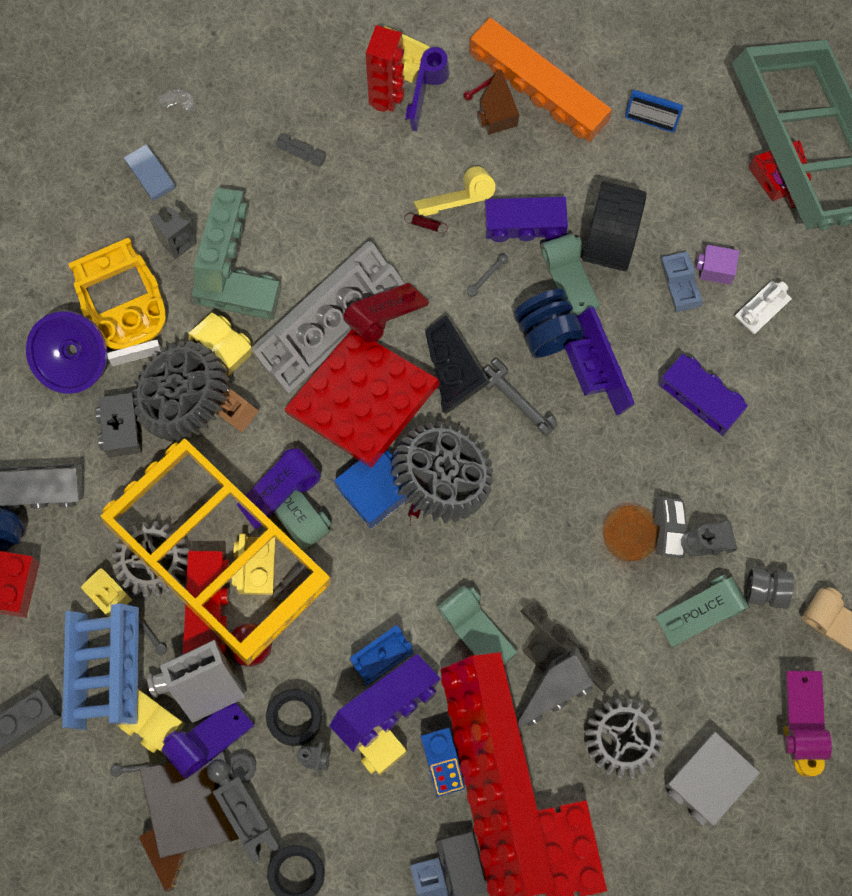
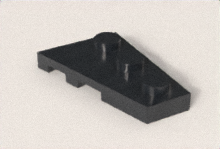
[425,315,491,414]

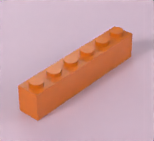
[469,17,612,142]

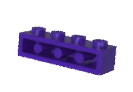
[329,654,441,752]

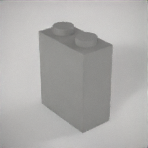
[160,641,246,723]
[665,732,760,827]

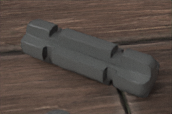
[276,133,326,167]
[272,554,317,604]

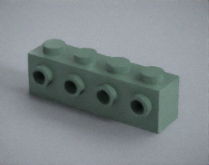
[194,188,248,293]

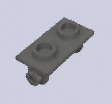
[297,742,330,777]

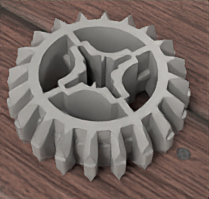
[112,521,189,598]
[585,698,664,779]

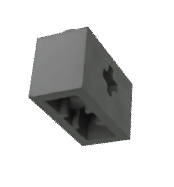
[95,393,142,457]

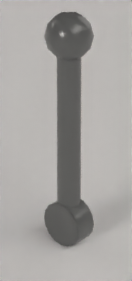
[467,254,508,297]
[133,605,167,655]
[110,758,171,777]

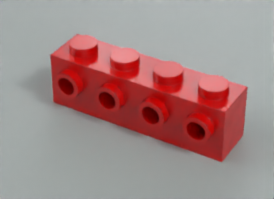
[365,25,405,112]

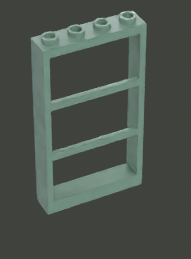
[732,40,852,231]

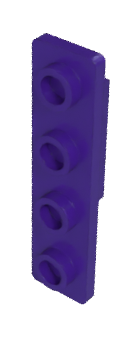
[564,307,634,415]

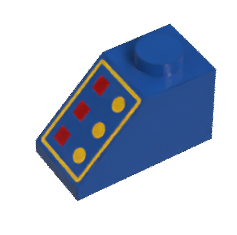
[421,728,465,797]

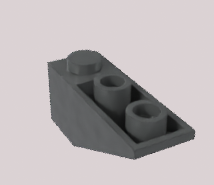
[517,647,595,728]

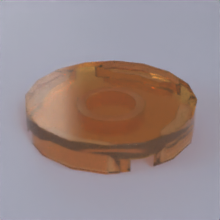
[603,505,660,562]

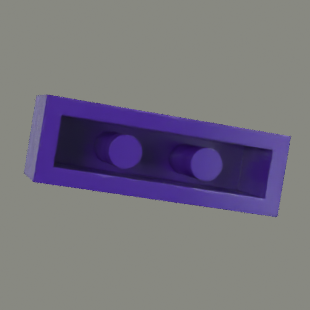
[485,197,568,242]
[659,354,748,436]

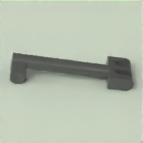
[483,359,557,436]

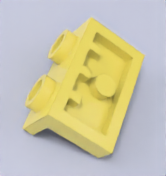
[232,534,276,595]

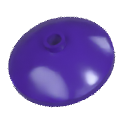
[26,311,107,394]

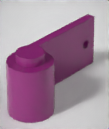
[784,671,832,760]

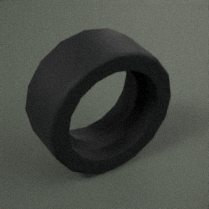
[266,689,322,746]
[267,845,325,896]

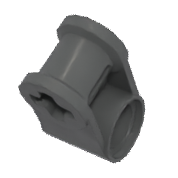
[681,521,738,557]

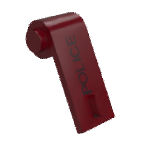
[343,283,429,343]

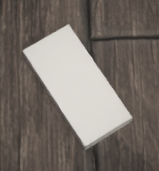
[107,340,161,367]

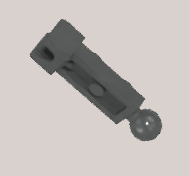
[207,759,280,864]

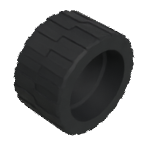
[582,181,647,271]

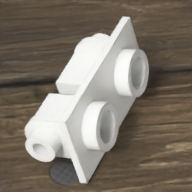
[735,281,792,335]

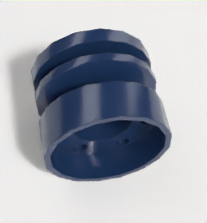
[513,289,585,358]

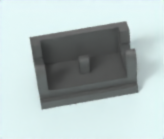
[149,207,196,259]
[435,832,487,896]

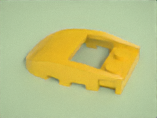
[68,237,166,350]

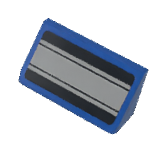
[625,90,683,133]

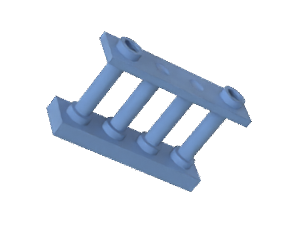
[62,603,139,730]

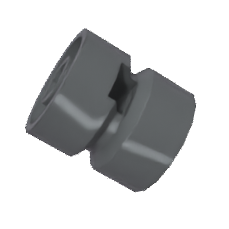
[746,566,794,609]

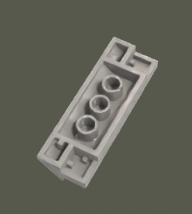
[249,241,405,394]

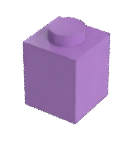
[696,245,739,285]

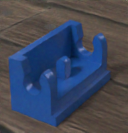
[349,625,414,686]

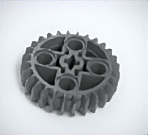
[132,340,230,442]
[390,422,494,524]

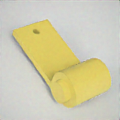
[413,166,495,216]

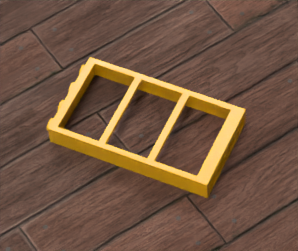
[100,438,331,665]

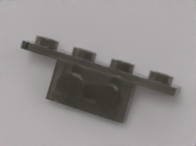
[520,602,614,692]

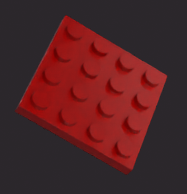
[284,330,440,468]

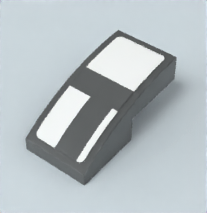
[653,496,687,558]

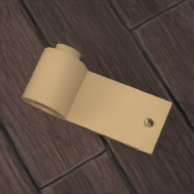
[801,587,852,652]

